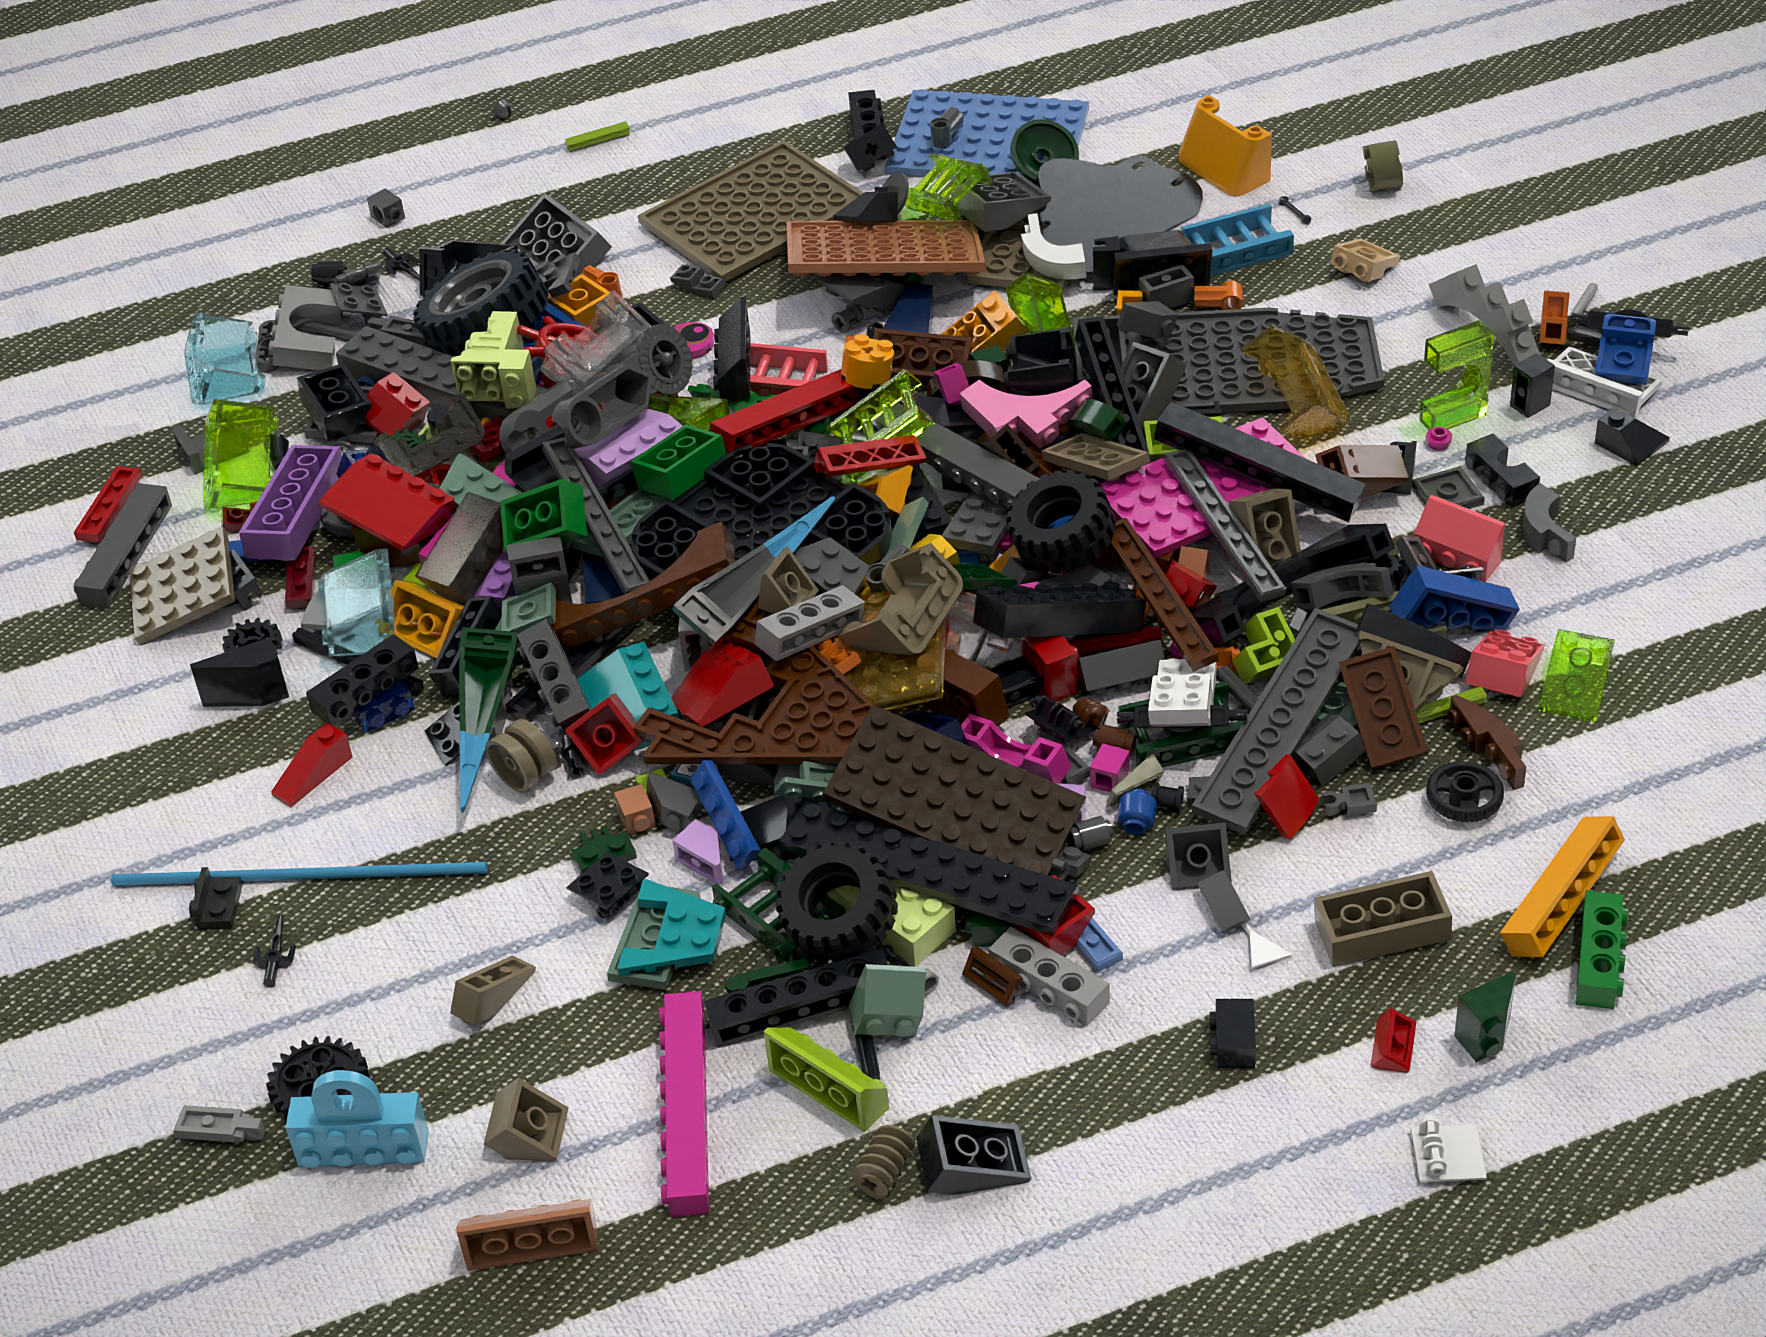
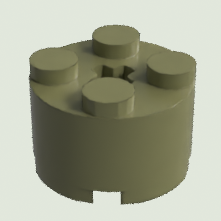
[1362,140,1403,192]

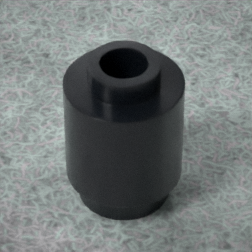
[311,260,348,285]

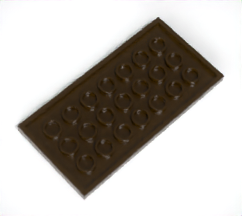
[822,705,1086,876]

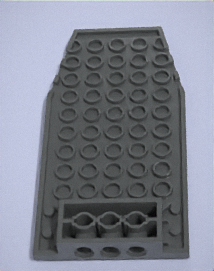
[1072,307,1384,413]

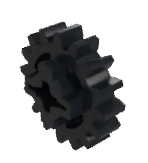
[222,618,283,655]

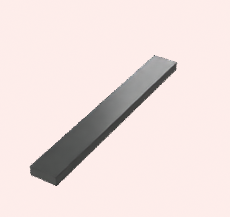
[542,437,650,595]
[1164,449,1286,602]

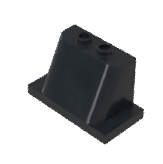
[1112,230,1213,295]
[419,240,518,296]

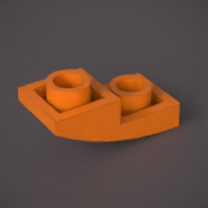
[814,637,862,674]

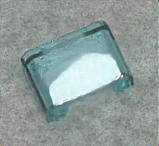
[184,312,266,405]
[318,549,395,656]

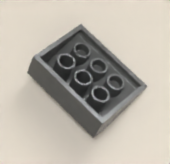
[951,172,1051,234]
[500,193,612,277]

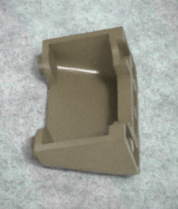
[839,543,963,656]

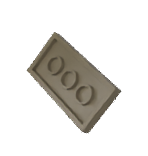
[1042,433,1150,481]

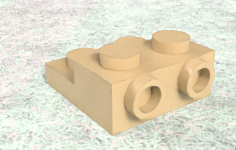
[1330,238,1400,282]

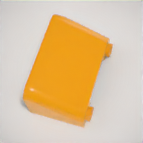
[1179,95,1272,196]

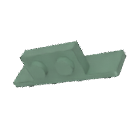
[774,761,838,803]

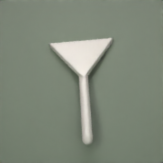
[1241,922,1292,968]

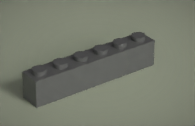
[74,483,172,609]

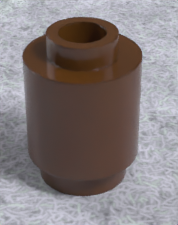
[1093,724,1137,757]

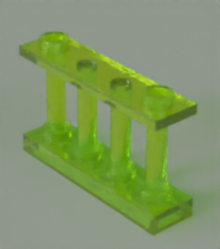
[905,153,994,222]
[826,369,934,481]

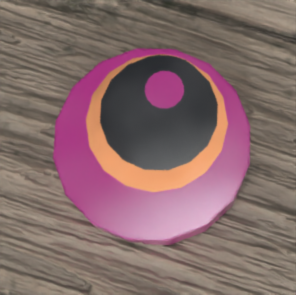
[673,322,715,359]

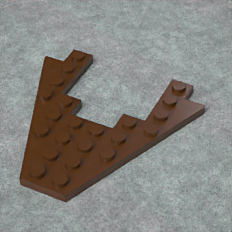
[633,600,876,766]

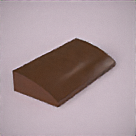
[873,328,973,386]

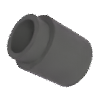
[1068,815,1113,852]

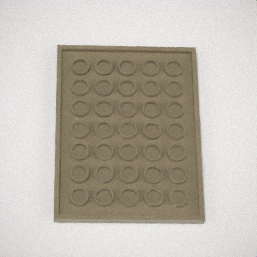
[638,140,863,282]

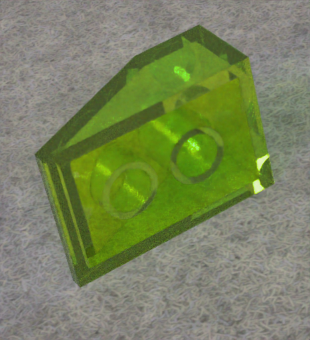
[1005,273,1074,348]
[1539,629,1615,722]

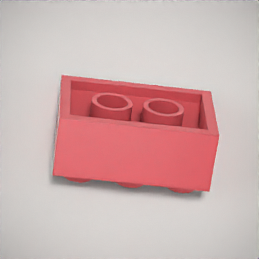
[1414,495,1505,582]

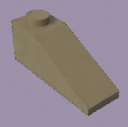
[450,955,536,1025]

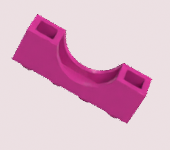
[954,714,1072,783]

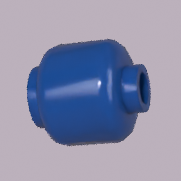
[1117,789,1157,835]

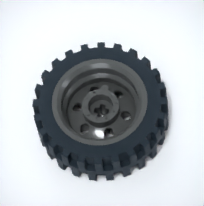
[413,249,549,357]

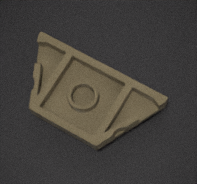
[1359,631,1463,712]

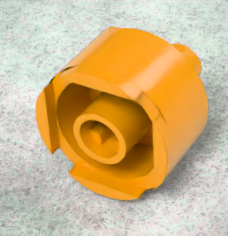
[840,334,894,389]

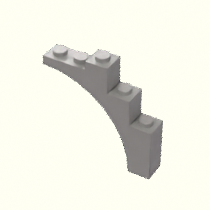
[1428,264,1541,365]

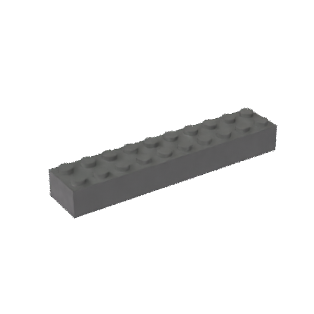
[336,326,548,435]

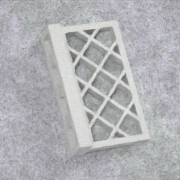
[1548,347,1663,418]

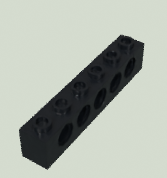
[704,948,888,1048]

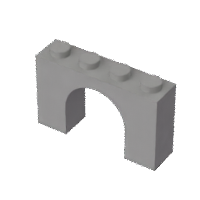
[269,285,343,370]

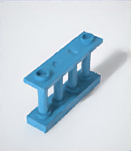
[1182,204,1294,277]

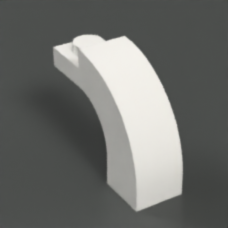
[1021,213,1087,280]

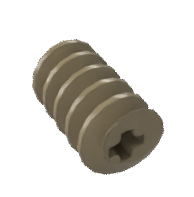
[852,1125,915,1199]

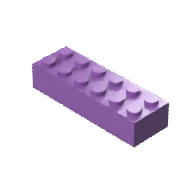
[239,445,345,561]

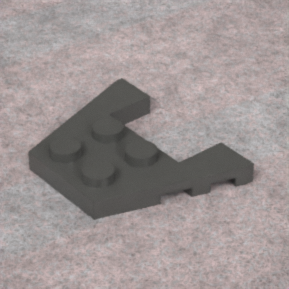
[536,252,580,298]
[793,537,869,595]

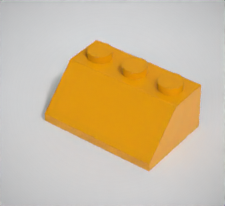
[377,580,464,658]

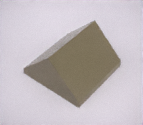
[758,546,819,614]

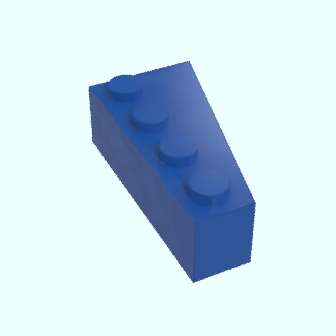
[1389,565,1520,630]

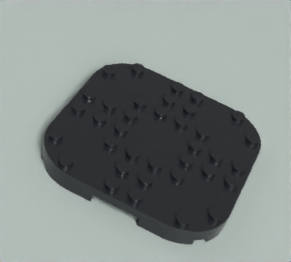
[631,443,892,616]

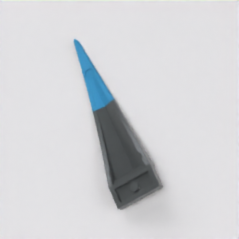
[672,497,835,646]

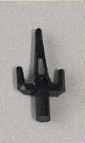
[383,248,420,281]
[253,914,296,987]

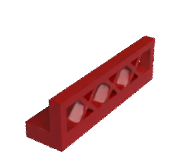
[814,435,926,477]

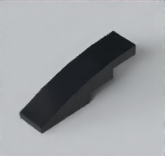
[1356,604,1472,678]

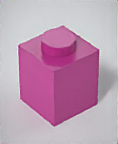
[934,363,969,405]
[1090,743,1130,792]

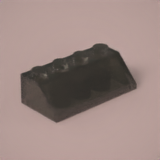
[415,492,504,606]

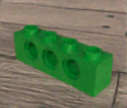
[1575,890,1628,1009]

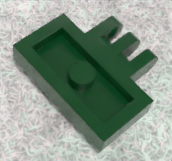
[571,825,637,875]

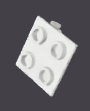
[1411,1114,1487,1183]

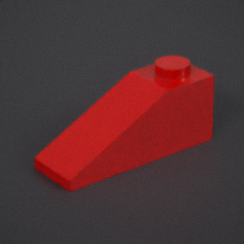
[271,722,353,807]

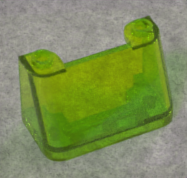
[203,399,278,508]

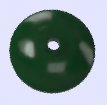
[1010,119,1079,183]

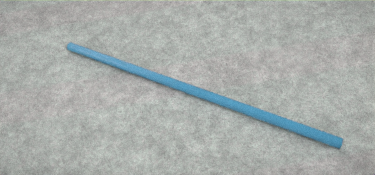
[111,862,488,886]

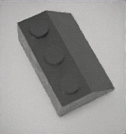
[1121,342,1187,431]
[1077,640,1165,696]

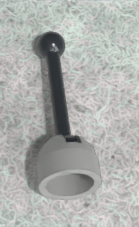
[881,945,939,995]

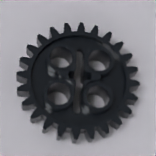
[266,1036,370,1120]

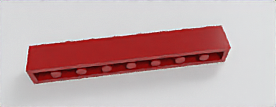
[709,369,865,454]

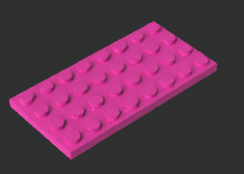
[1100,417,1305,559]

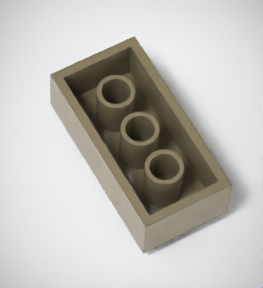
[1314,871,1452,967]

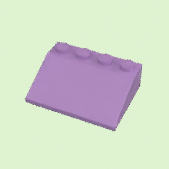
[574,409,683,488]

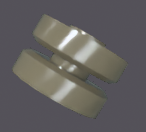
[485,718,557,793]

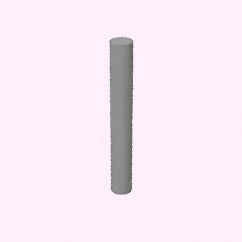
[1567,283,1598,324]

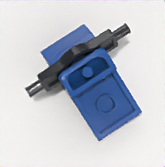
[1571,309,1689,385]

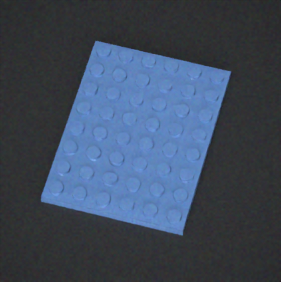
[885,89,1089,185]

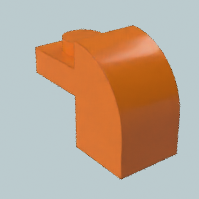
[1539,290,1570,344]

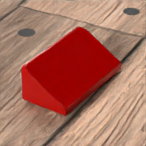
[1370,1007,1417,1073]

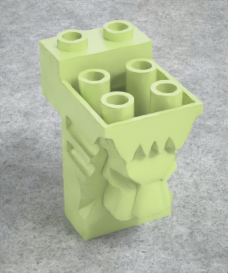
[451,311,537,408]

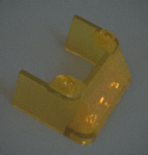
[1241,325,1350,439]

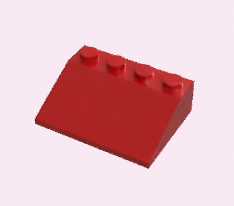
[318,453,455,551]
[671,639,774,727]

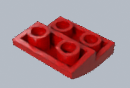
[1254,754,1319,839]

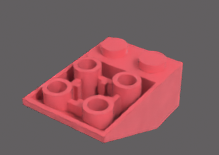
[1465,629,1545,697]

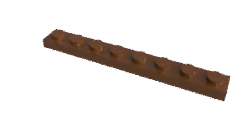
[1109,517,1219,672]

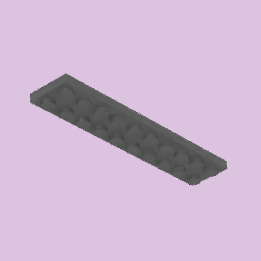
[1191,608,1361,835]

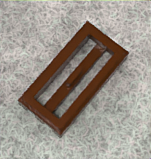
[962,947,1023,1006]

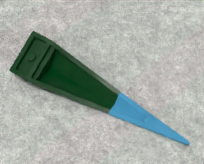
[459,627,518,813]

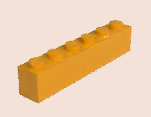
[1500,816,1625,957]

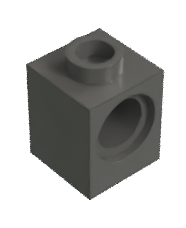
[367,188,405,228]

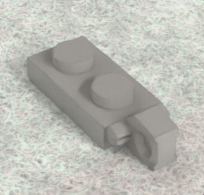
[173,1105,266,1142]

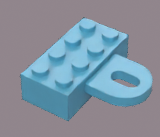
[286,1070,429,1168]

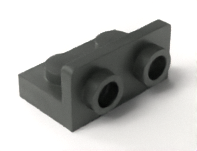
[189,867,243,930]

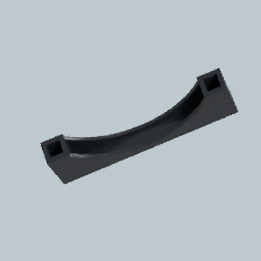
[1190,523,1395,643]

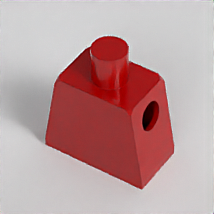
[1165,560,1218,608]

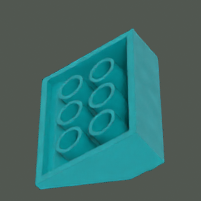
[577,641,679,752]

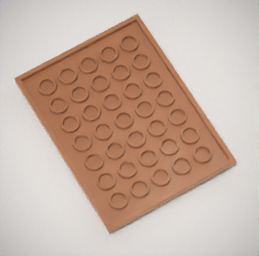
[786,220,985,276]

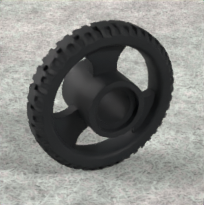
[1426,761,1504,823]

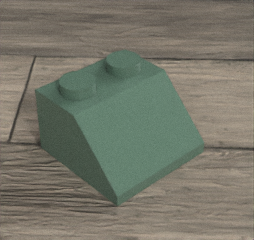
[849,964,926,1037]

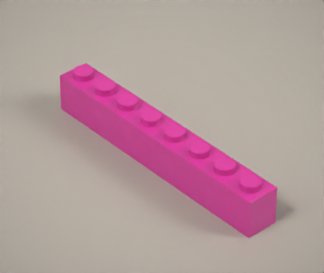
[659,991,709,1217]

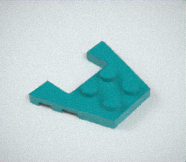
[617,879,726,976]

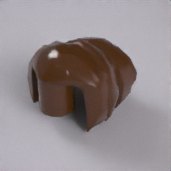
[1073,698,1110,727]

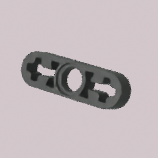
[255,320,279,373]

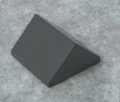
[1165,822,1232,888]

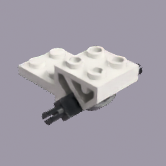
[1117,658,1248,734]

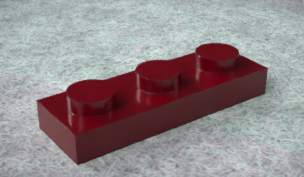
[285,546,317,609]

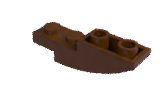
[1447,695,1527,790]

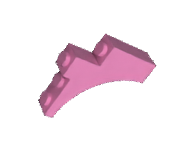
[960,379,1093,449]

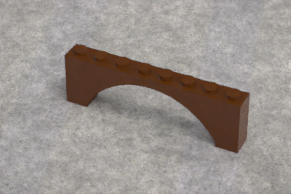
[539,521,736,659]

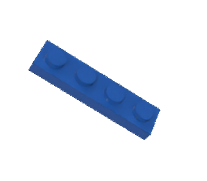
[690,760,760,869]

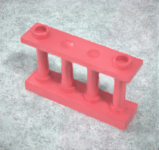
[750,343,828,397]

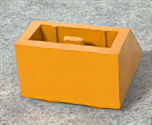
[857,465,913,517]

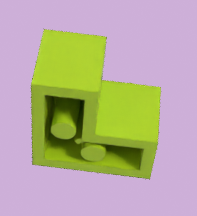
[1232,607,1295,685]

